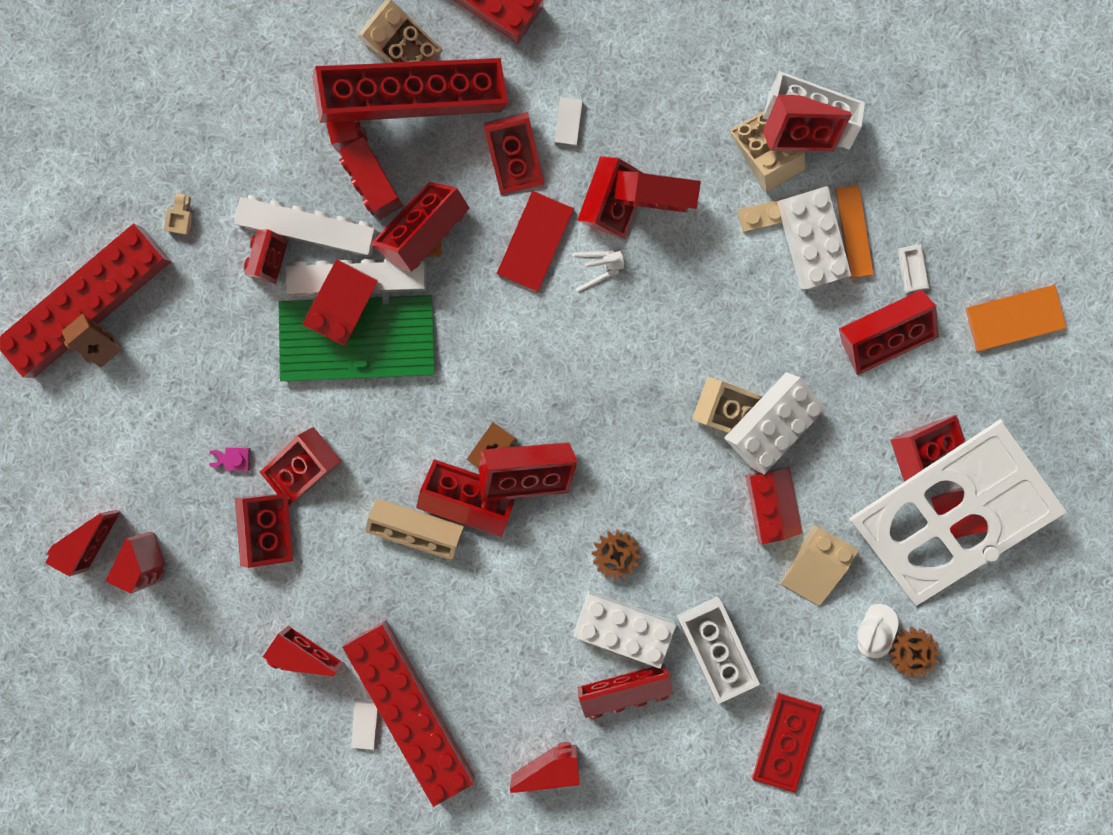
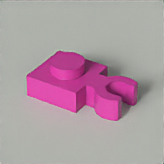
[209,447,250,471]

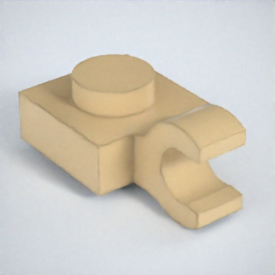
[164,193,193,235]

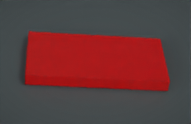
[496,190,574,292]
[752,692,822,793]

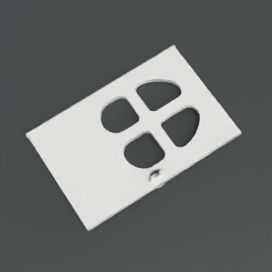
[849,419,1067,606]

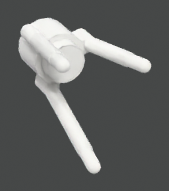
[573,250,624,292]

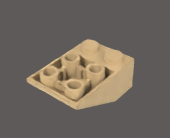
[356,0,442,63]
[729,111,806,192]

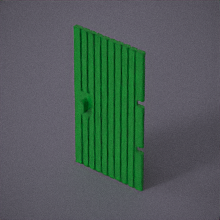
[278,295,435,382]

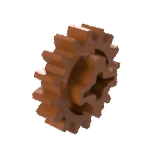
[592,529,641,580]
[888,627,940,678]

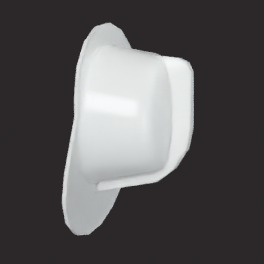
[857,604,899,658]

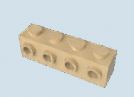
[366,498,464,560]

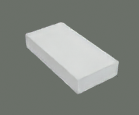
[554,97,583,146]
[897,244,929,293]
[351,701,378,750]

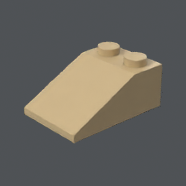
[692,377,763,433]
[780,525,859,606]

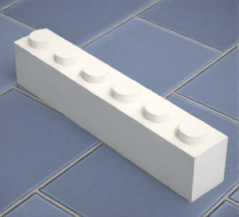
[234,195,377,258]
[286,259,427,296]

